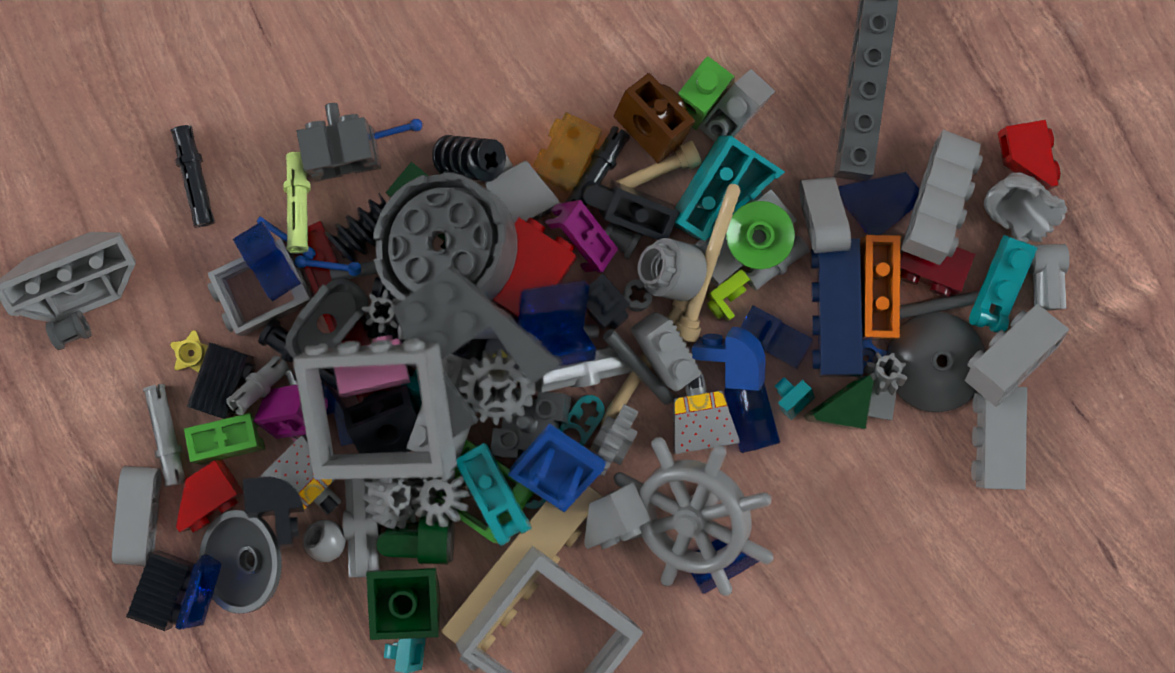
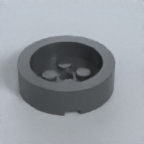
[373,172,517,301]

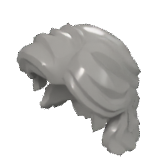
[984,173,1067,243]

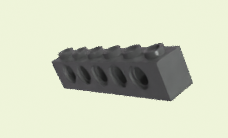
[833,0,898,182]

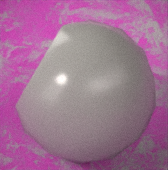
[303,520,346,562]

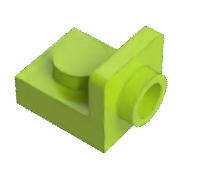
[707,269,750,322]

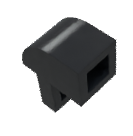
[242,476,304,549]

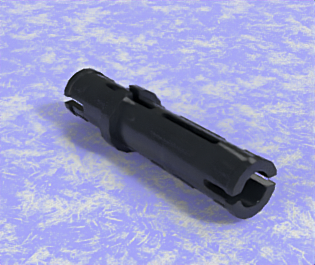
[171,125,215,228]
[565,126,630,206]

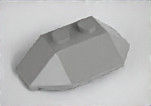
[0,232,136,323]

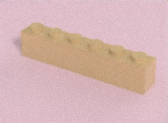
[441,486,603,652]

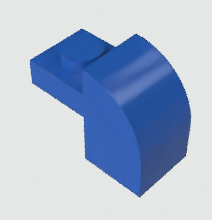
[692,326,766,391]

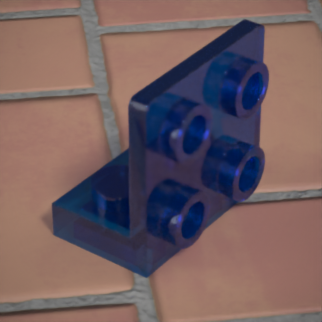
[518,281,597,367]

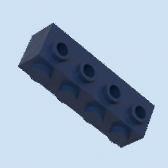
[811,238,863,377]

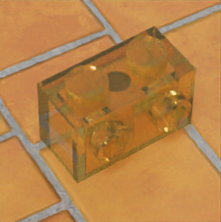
[533,112,602,193]

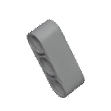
[799,177,851,253]
[112,466,161,566]

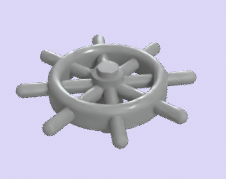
[613,437,774,596]

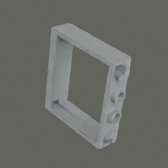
[293,339,457,479]
[456,546,644,673]

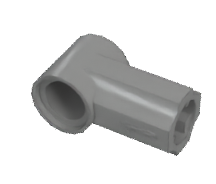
[1028,244,1069,310]

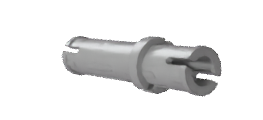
[143,384,186,487]

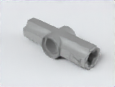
[535,344,633,392]
[343,478,381,578]

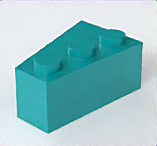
[674,135,785,241]

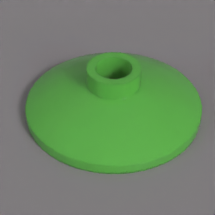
[726,201,795,269]

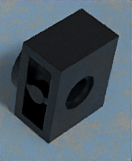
[343,384,420,454]

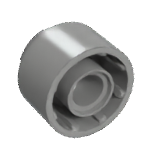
[638,238,707,301]

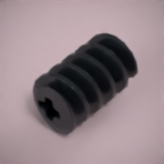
[432,135,506,182]
[325,193,387,262]

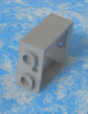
[207,239,313,336]

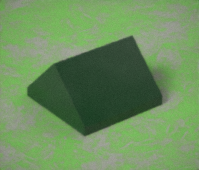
[803,375,874,429]
[366,568,441,640]

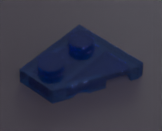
[838,172,920,235]

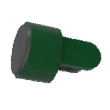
[376,515,455,565]

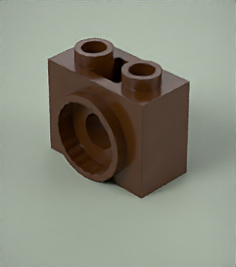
[613,73,695,164]

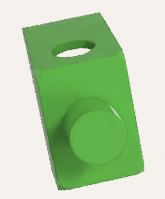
[678,56,735,131]

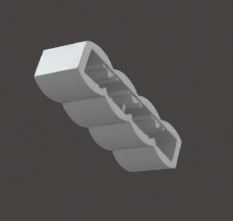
[901,130,983,265]

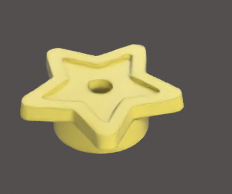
[170,331,208,373]

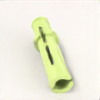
[283,152,311,254]

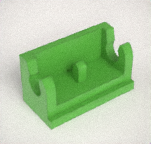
[184,413,265,465]

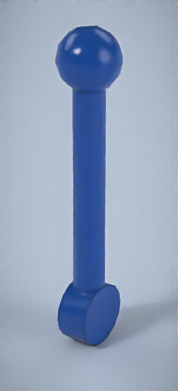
[374,119,423,139]
[256,216,315,260]
[294,255,362,276]

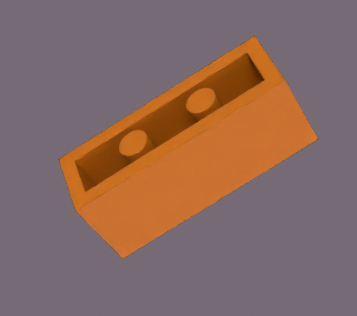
[860,235,900,340]

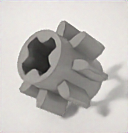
[362,290,401,333]
[863,353,908,395]
[366,478,411,516]

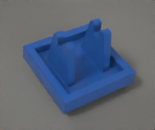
[508,424,606,512]

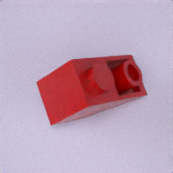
[997,119,1061,190]
[176,460,244,533]

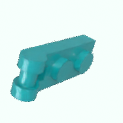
[969,235,1038,333]
[456,443,532,546]

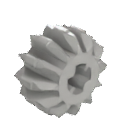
[410,470,470,527]

